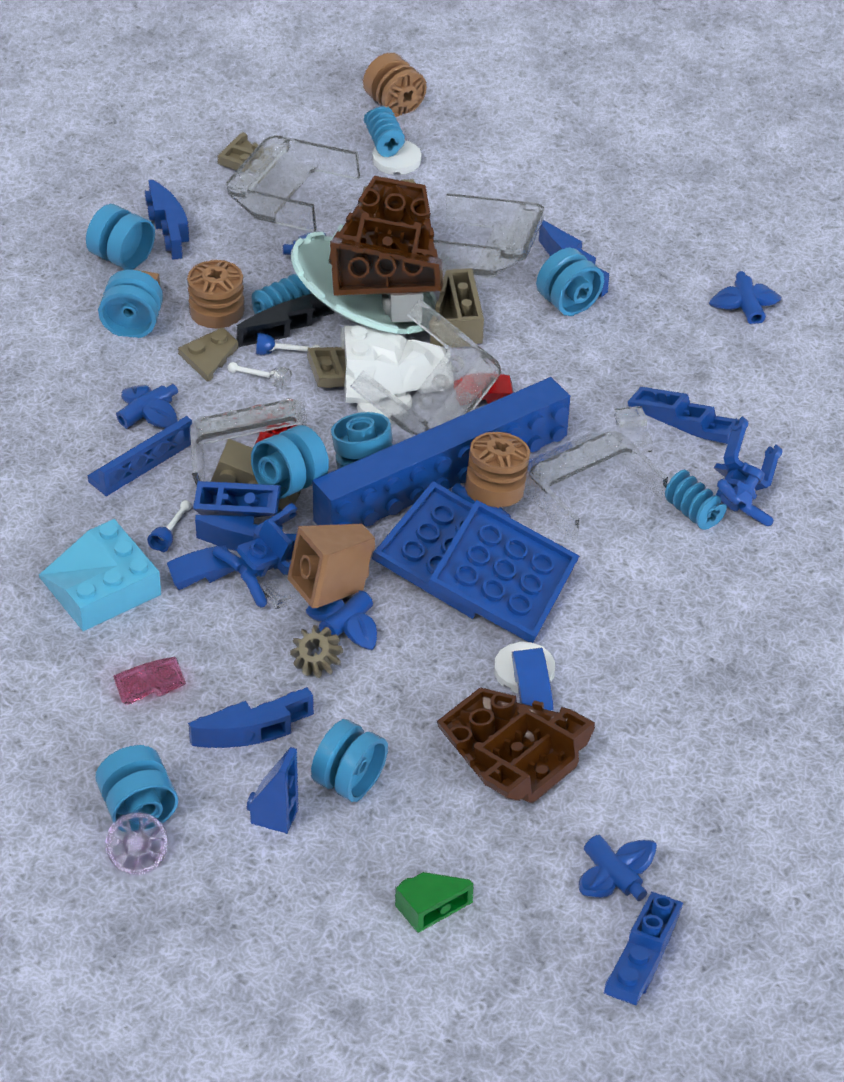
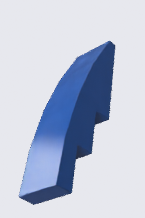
[539,220,609,297]
[628,387,739,444]
[195,515,297,560]

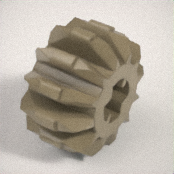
[290,625,343,678]

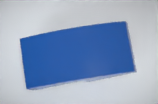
[167,545,235,590]
[511,648,554,710]

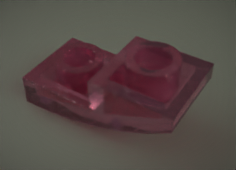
[113,657,186,705]

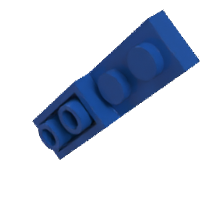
[145,180,189,260]
[188,687,314,748]
[604,891,683,1006]

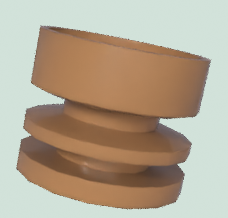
[363,53,427,117]
[187,260,245,329]
[465,432,530,508]

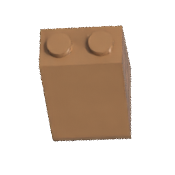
[287,524,375,608]

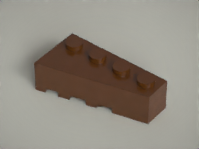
[330,237,443,296]

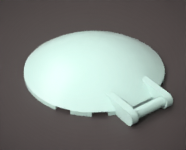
[291,224,437,334]

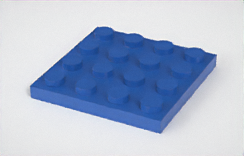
[372,481,476,619]
[426,500,580,643]

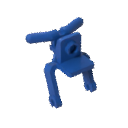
[714,416,783,526]
[212,503,298,608]

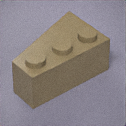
[430,268,484,346]
[210,438,302,509]

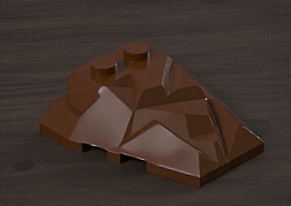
[329,176,438,265]
[437,687,595,803]

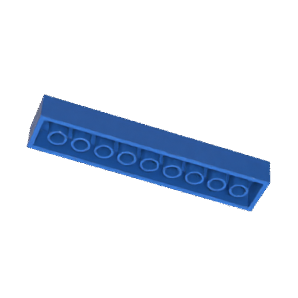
[312,377,570,526]

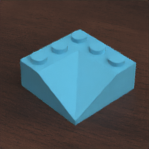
[39,519,161,631]

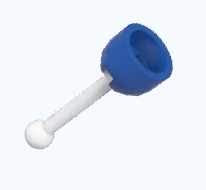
[256,333,320,355]
[147,500,192,552]

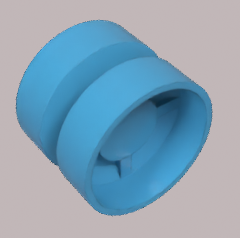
[86,203,155,270]
[331,412,393,469]
[251,425,329,499]
[95,745,178,833]

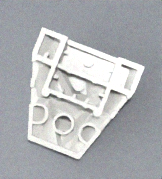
[340,325,453,403]

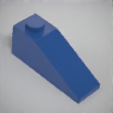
[193,481,281,518]
[246,747,299,834]

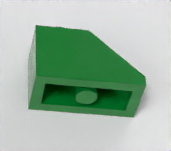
[395,872,474,933]

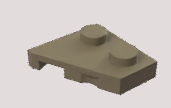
[217,132,273,178]
[178,327,238,382]
[307,347,346,388]

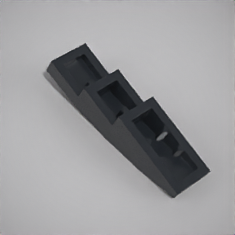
[236,294,334,347]

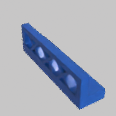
[87,416,194,496]

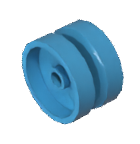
[536,247,604,316]
[98,269,163,338]
[311,719,388,802]

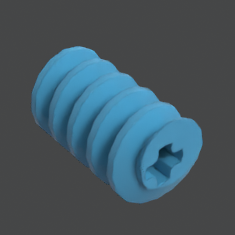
[364,106,405,157]
[251,274,311,314]
[665,469,727,530]

